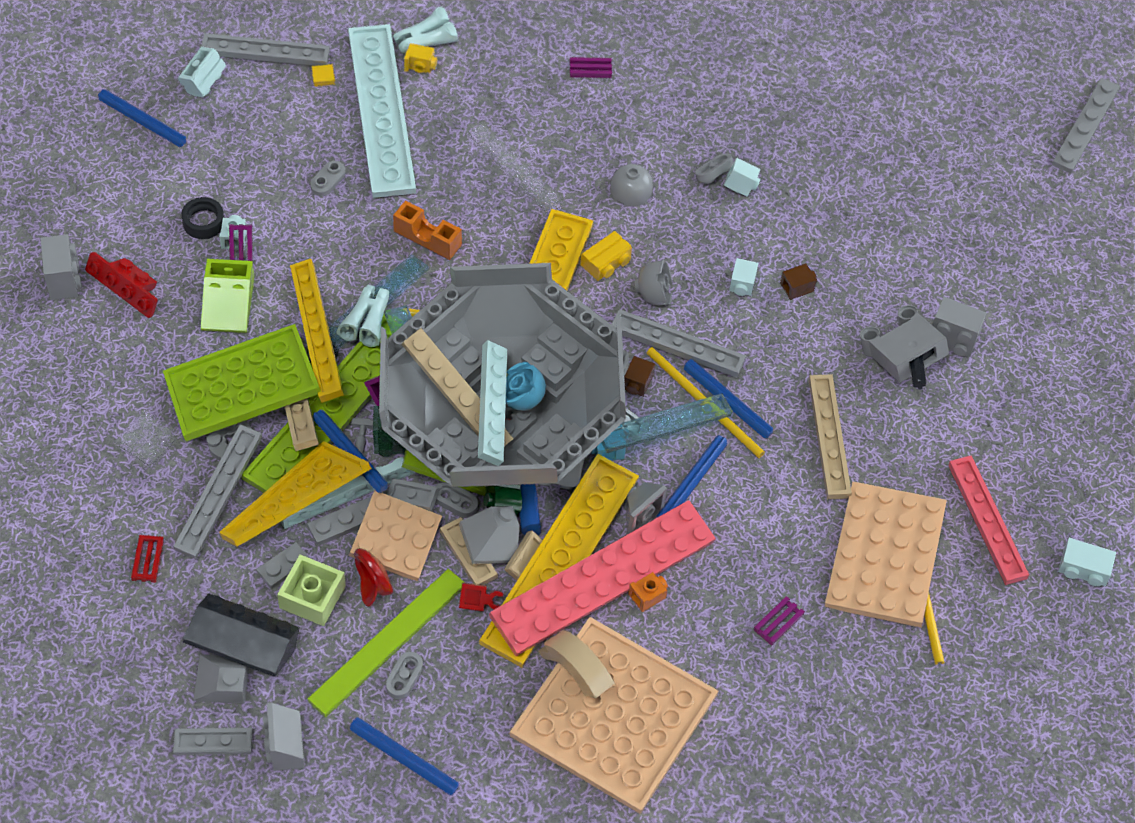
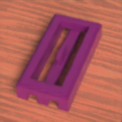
[570,57,612,78]
[229,224,253,261]
[754,596,805,646]

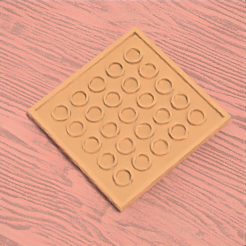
[510,617,718,814]

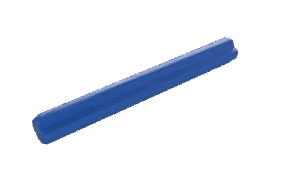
[98,89,187,147]
[684,359,774,439]
[313,410,388,493]
[656,435,727,518]
[350,717,459,795]

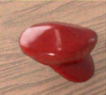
[354,548,393,607]

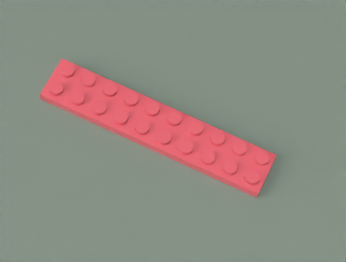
[489,500,716,656]

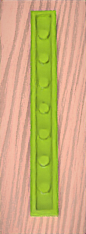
[308,568,465,718]

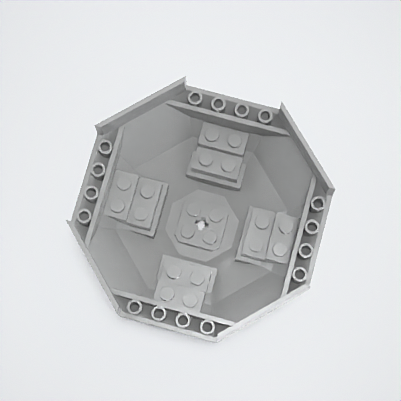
[379,263,626,487]

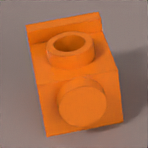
[628,572,668,612]

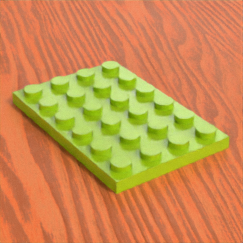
[163,324,320,441]

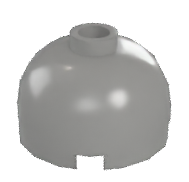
[610,164,653,207]
[635,260,672,305]

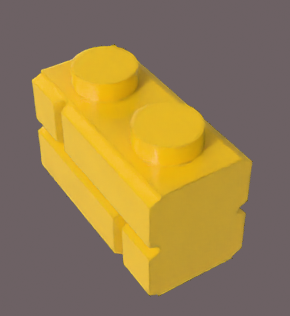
[580,231,632,281]

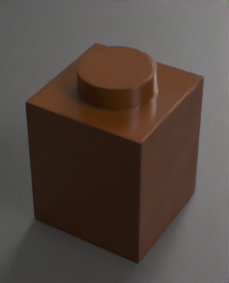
[780,263,817,300]
[624,356,655,397]

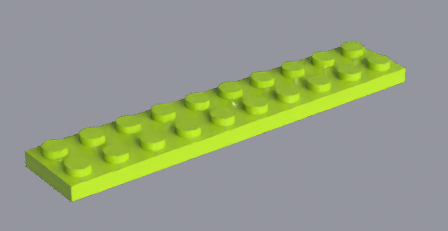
[241,314,403,493]

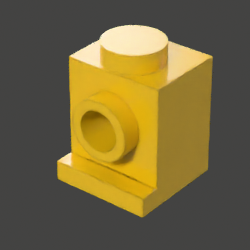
[404,43,437,73]

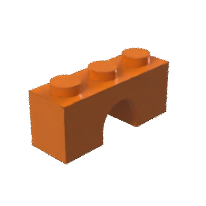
[393,200,462,260]

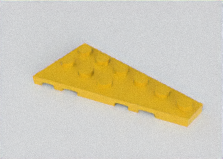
[219,441,371,547]

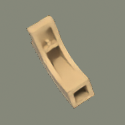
[539,630,615,698]

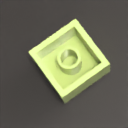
[277,555,346,626]

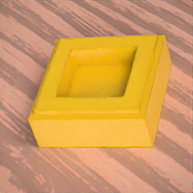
[312,64,335,87]

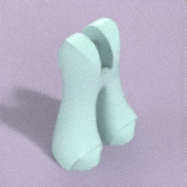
[393,6,458,54]
[337,284,389,347]

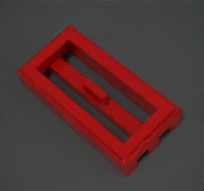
[131,535,164,583]

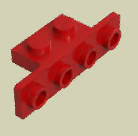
[85,252,158,318]

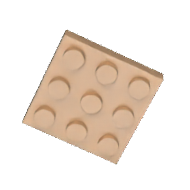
[349,490,442,581]

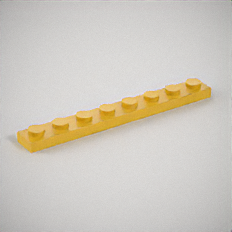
[290,258,344,403]

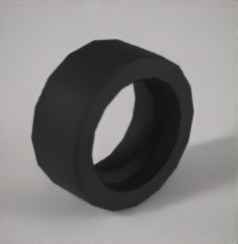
[181,197,224,240]

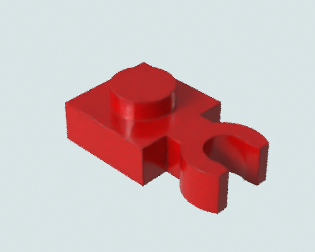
[459,582,503,611]

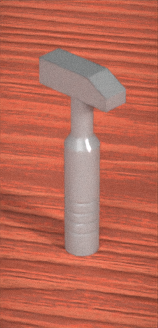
[351,418,375,454]

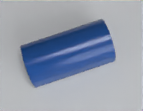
[519,484,541,535]

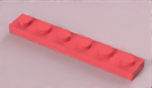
[948,455,1029,585]

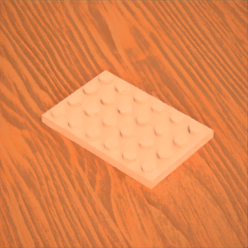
[825,481,947,628]

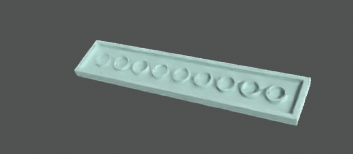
[348,24,416,198]

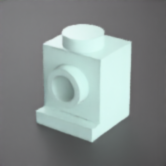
[219,215,246,250]

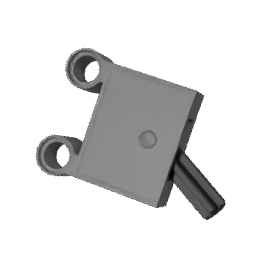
[860,305,949,390]

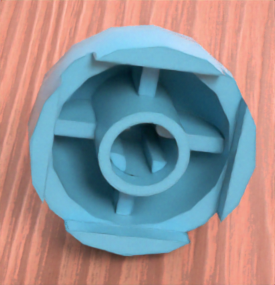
[506,362,546,411]

